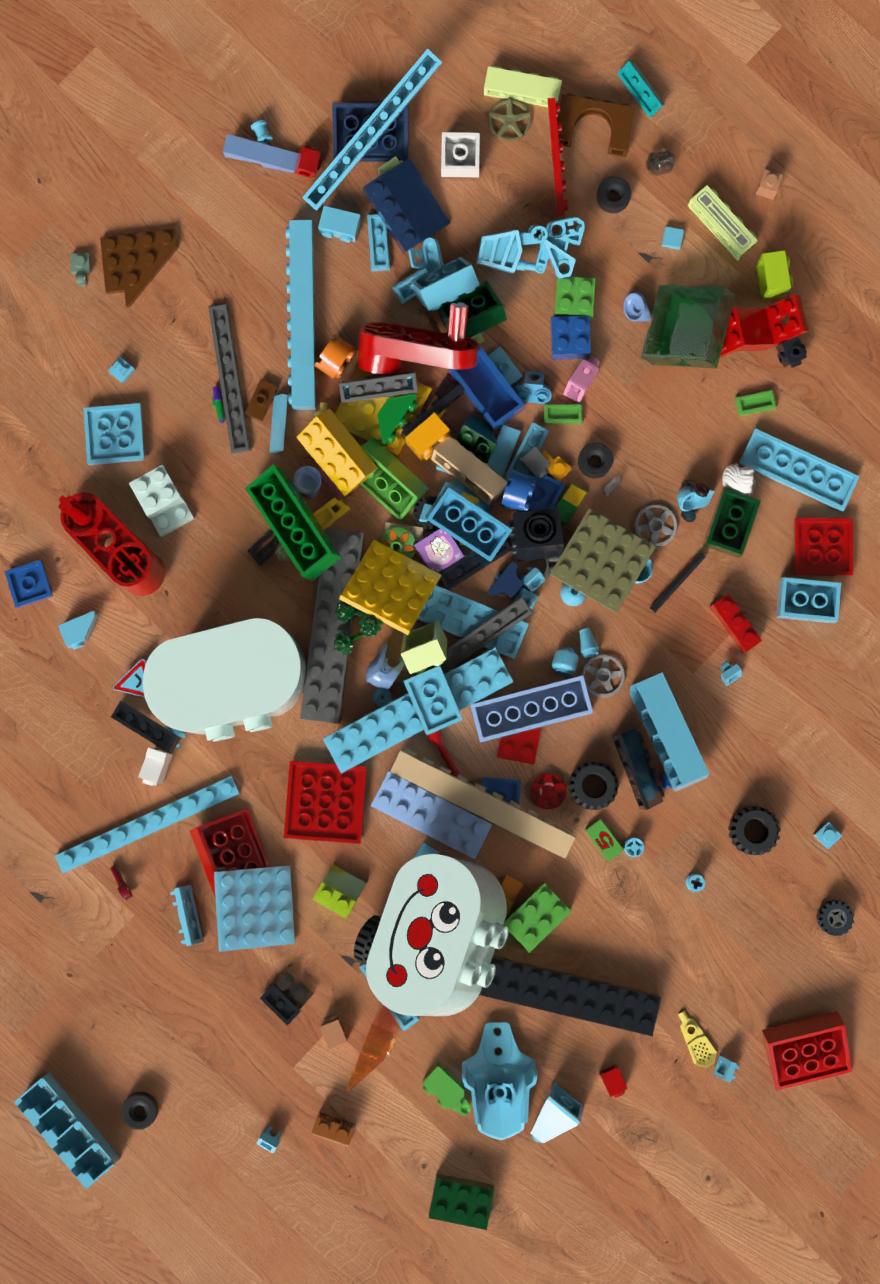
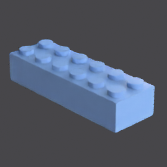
[470,675,593,743]
[371,771,492,859]

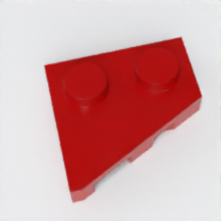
[496,728,541,765]

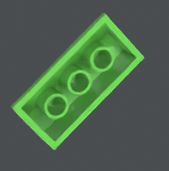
[361,437,429,521]

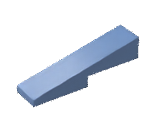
[223,134,298,173]

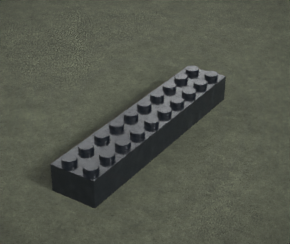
[479,956,661,1037]

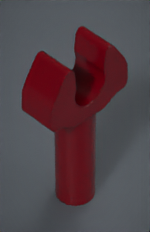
[110,865,133,900]

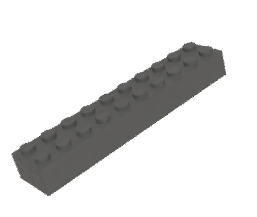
[300,528,365,724]

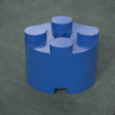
[501,469,537,512]

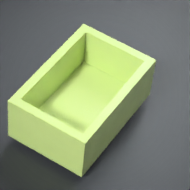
[401,620,447,674]

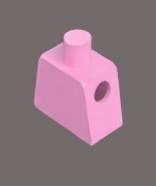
[563,356,600,404]

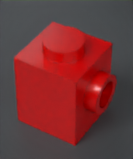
[294,146,322,179]

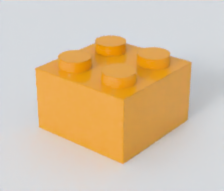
[405,413,450,462]

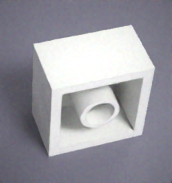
[441,132,480,178]

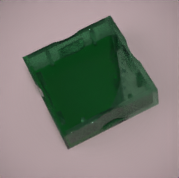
[641,285,736,369]

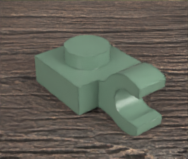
[70,253,91,287]

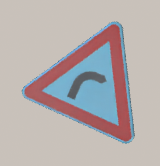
[113,659,146,697]

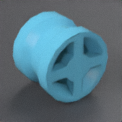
[624,837,644,857]

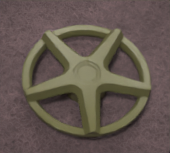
[489,99,531,141]

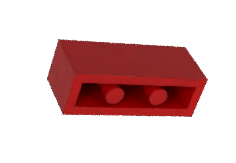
[710,594,762,653]

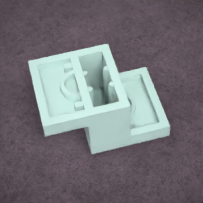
[129,465,194,537]

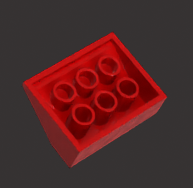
[190,808,271,899]
[762,1011,852,1091]

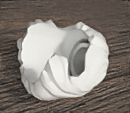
[722,463,755,497]

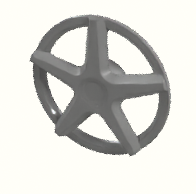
[634,504,677,547]
[582,655,625,698]

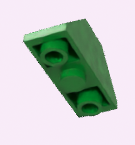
[377,394,418,446]

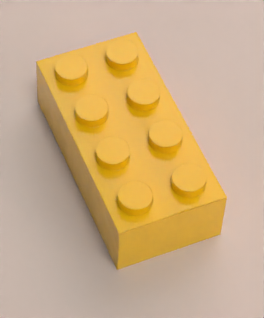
[297,409,378,496]

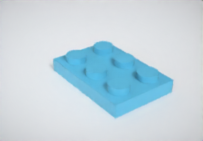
[404,665,463,735]

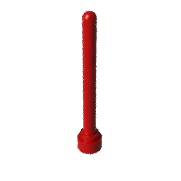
[427,729,474,814]

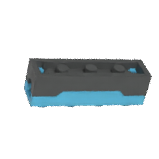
[339,370,418,403]

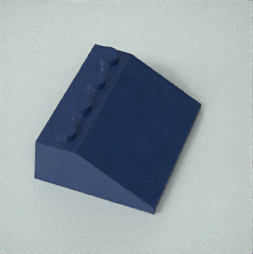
[332,101,409,162]
[362,158,450,254]

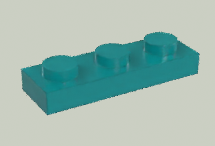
[617,60,665,118]

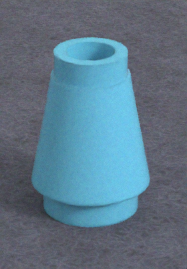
[579,628,599,658]

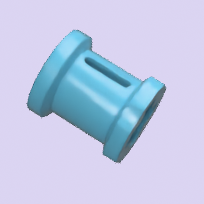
[251,120,273,144]
[685,874,705,892]

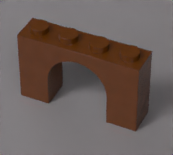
[557,94,636,157]

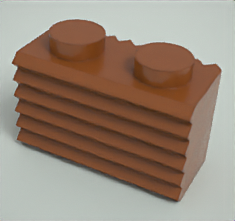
[311,1112,355,1147]

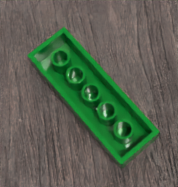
[245,464,342,581]

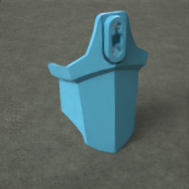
[461,1022,538,1140]

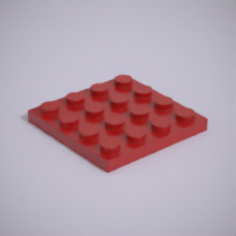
[283,761,367,844]

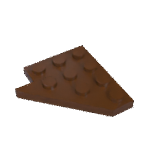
[100,229,178,308]

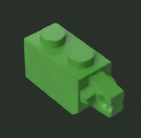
[422,1063,472,1117]

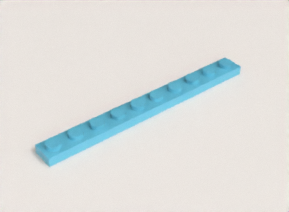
[55,776,240,873]

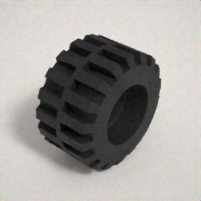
[569,761,619,810]
[728,806,781,856]
[354,915,381,965]

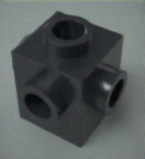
[776,336,807,368]

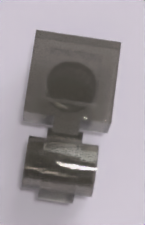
[276,972,314,1009]

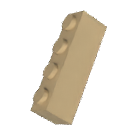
[431,435,507,506]

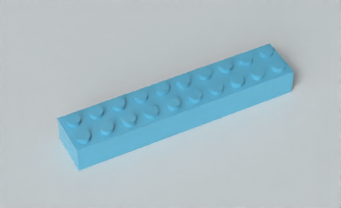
[323,647,513,773]

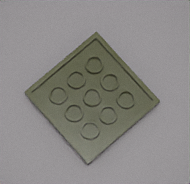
[550,508,656,614]

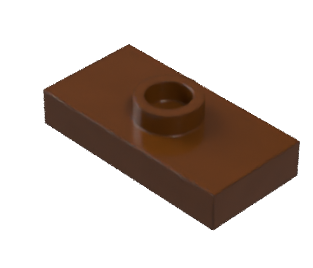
[245,379,278,422]

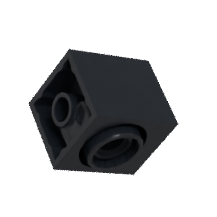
[509,508,564,562]

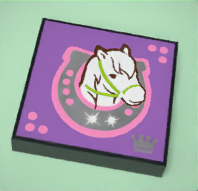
[413,528,466,573]

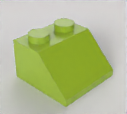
[312,864,367,919]

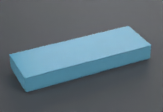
[367,214,390,272]
[269,394,288,453]

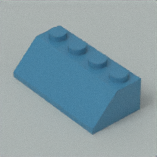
[425,487,512,562]

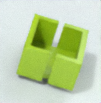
[756,250,793,301]

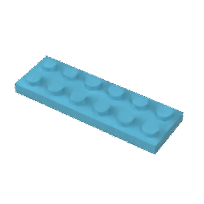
[738,428,860,512]

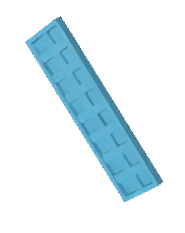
[417,586,529,660]

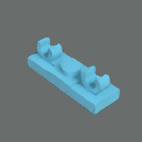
[170,885,204,946]

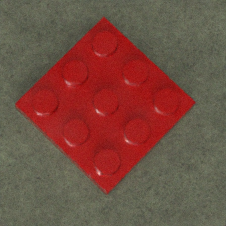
[794,518,853,576]

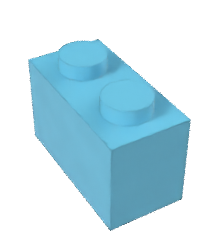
[318,206,361,243]

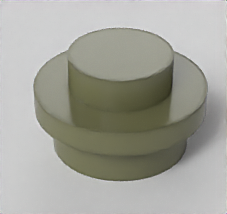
[275,544,291,562]

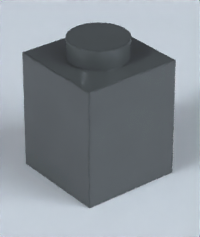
[520,447,550,478]

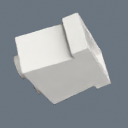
[138,748,173,786]

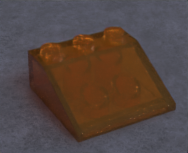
[347,1024,395,1091]

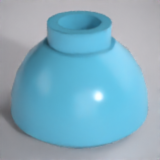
[560,584,586,606]

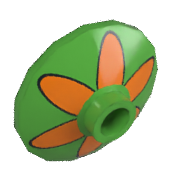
[379,527,416,559]

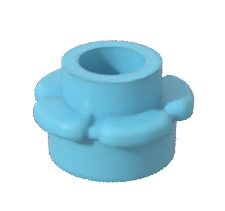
[373,688,392,707]

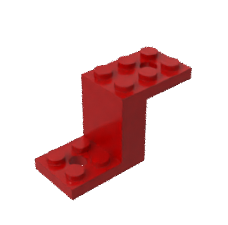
[712,294,809,360]

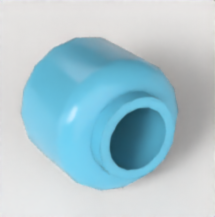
[552,647,579,677]

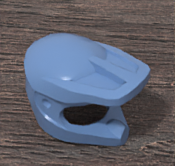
[366,643,405,690]

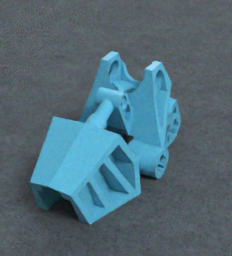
[476,217,585,279]

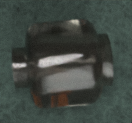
[646,149,675,176]

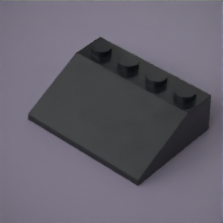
[612,729,665,810]

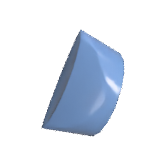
[624,291,651,322]
[293,466,321,499]

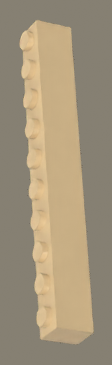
[390,749,576,858]

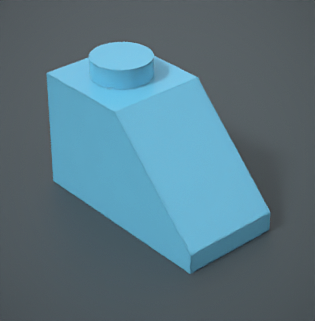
[58,611,99,650]

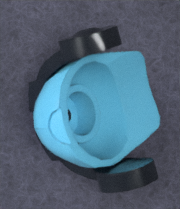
[677,480,715,522]

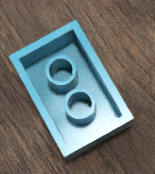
[410,257,480,310]
[776,577,841,623]

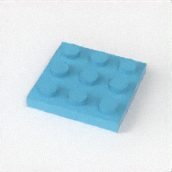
[83,403,145,465]

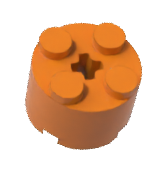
[315,334,356,379]

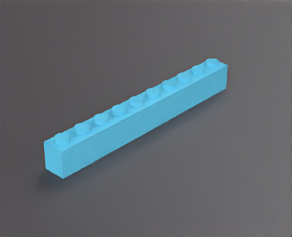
[302,49,442,211]
[286,220,316,410]

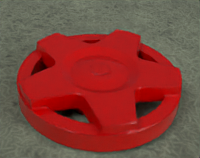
[530,773,566,810]

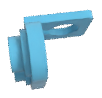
[408,238,444,273]

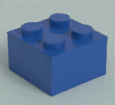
[550,316,591,360]

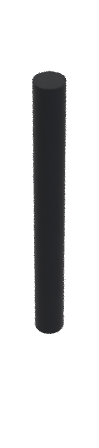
[650,552,706,613]

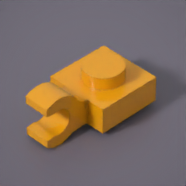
[542,451,572,482]

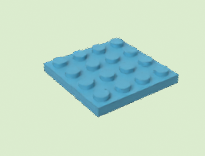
[214,866,295,952]

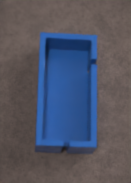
[449,345,525,432]

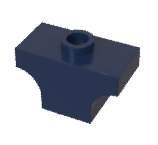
[488,561,524,600]

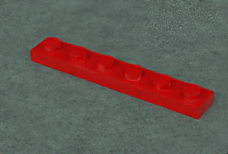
[548,97,568,216]

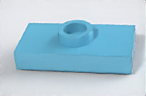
[488,347,523,386]

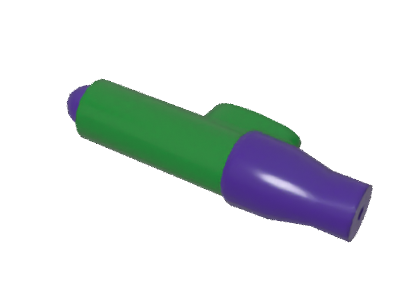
[212,386,226,423]

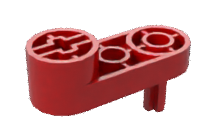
[358,303,479,374]
[58,492,165,596]

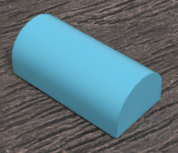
[392,267,428,304]

